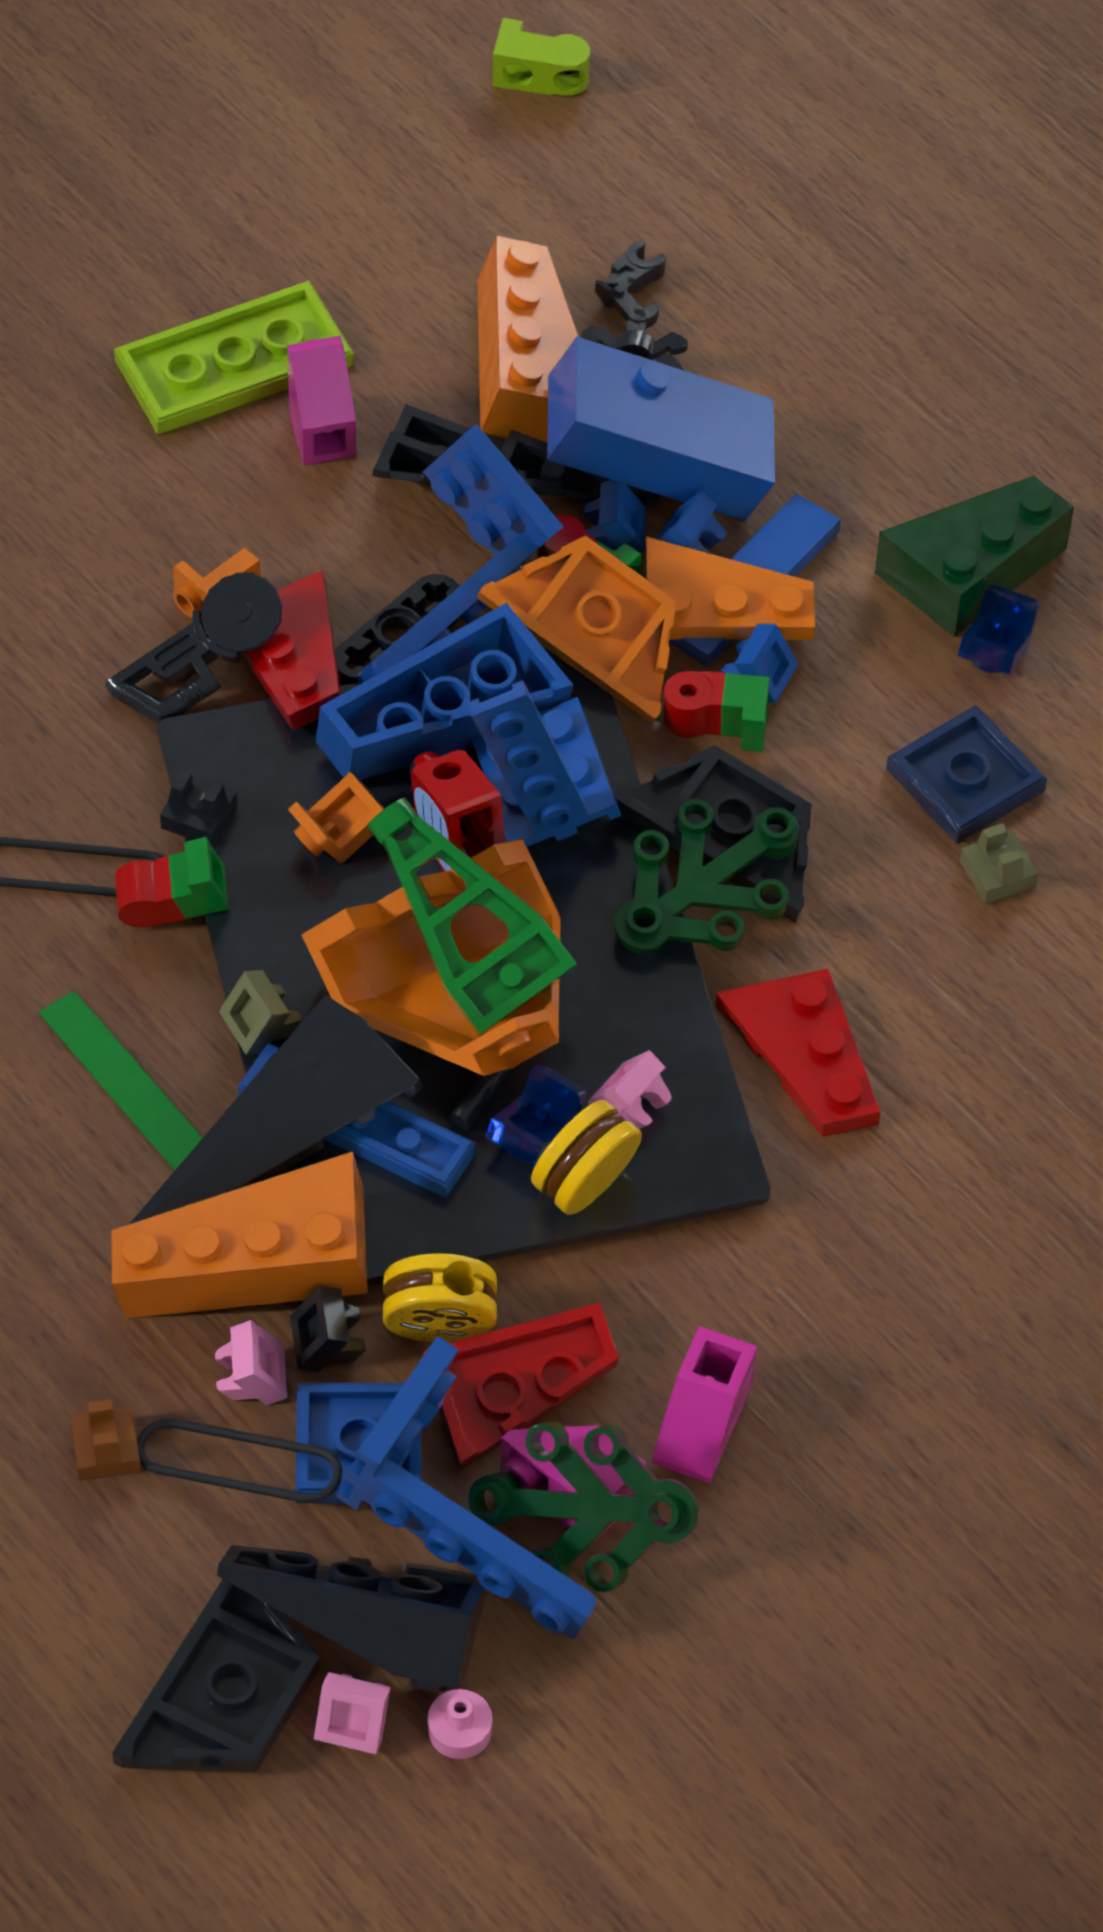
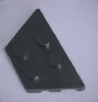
[614,745,812,923]
[112,1579,320,1772]

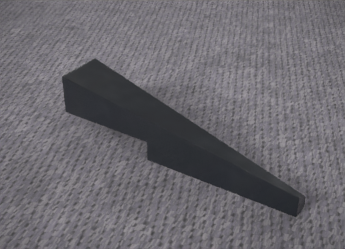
[372,404,661,507]
[130,995,423,1224]

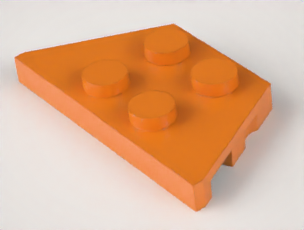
[476,535,677,724]

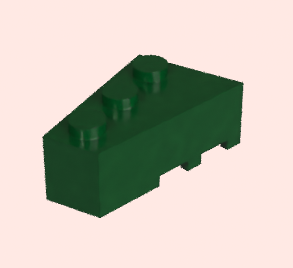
[875,475,1074,637]

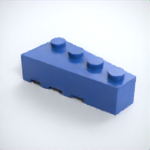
[316,603,573,780]

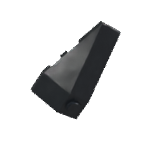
[217,1545,487,1691]

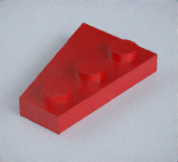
[715,968,881,1137]

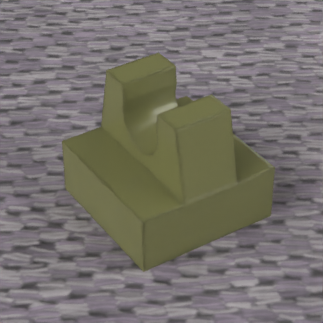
[960,823,1039,904]
[219,970,303,1055]

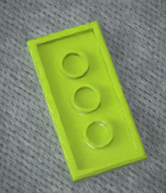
[114,281,354,435]

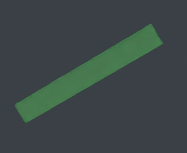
[38,991,238,1190]

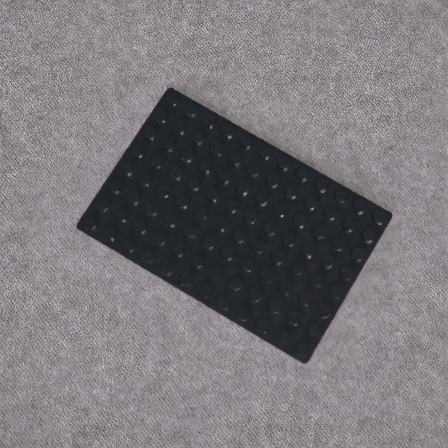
[157,648,771,1285]

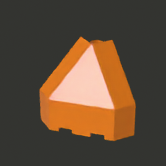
[301,839,561,1076]

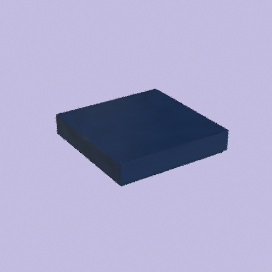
[886,705,1047,843]

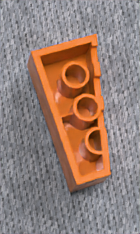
[478,236,578,443]
[111,1151,368,1319]

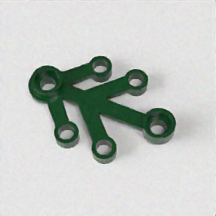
[614,799,799,954]
[468,1421,699,1592]

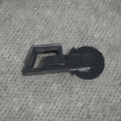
[105,572,283,724]

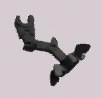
[581,241,688,371]

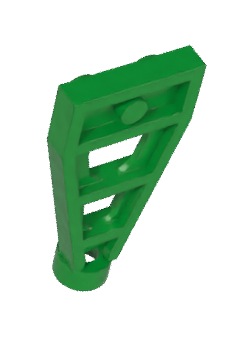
[367,797,577,1036]

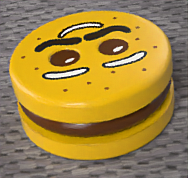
[531,1100,642,1215]
[383,1253,497,1342]

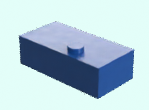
[547,336,775,521]

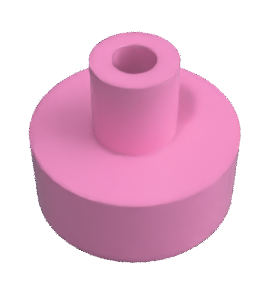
[428,1689,492,1759]

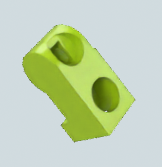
[493,18,590,96]

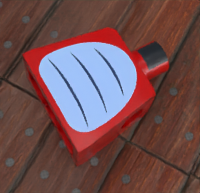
[409,750,505,872]

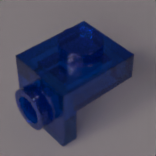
[957,584,1040,675]
[486,1064,586,1166]

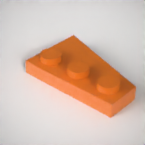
[646,537,815,640]

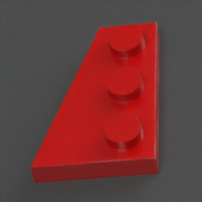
[241,570,342,731]
[423,1302,619,1471]

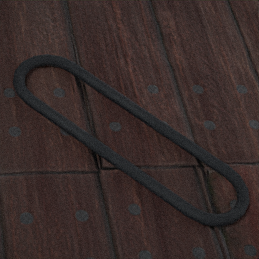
[0,837,163,896]
[137,1419,343,1503]

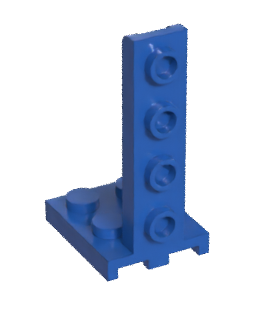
[357,424,564,685]
[467,680,622,847]
[335,1336,596,1640]

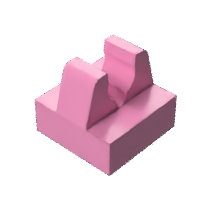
[588,1050,672,1129]
[215,1320,287,1406]
[314,1672,391,1755]

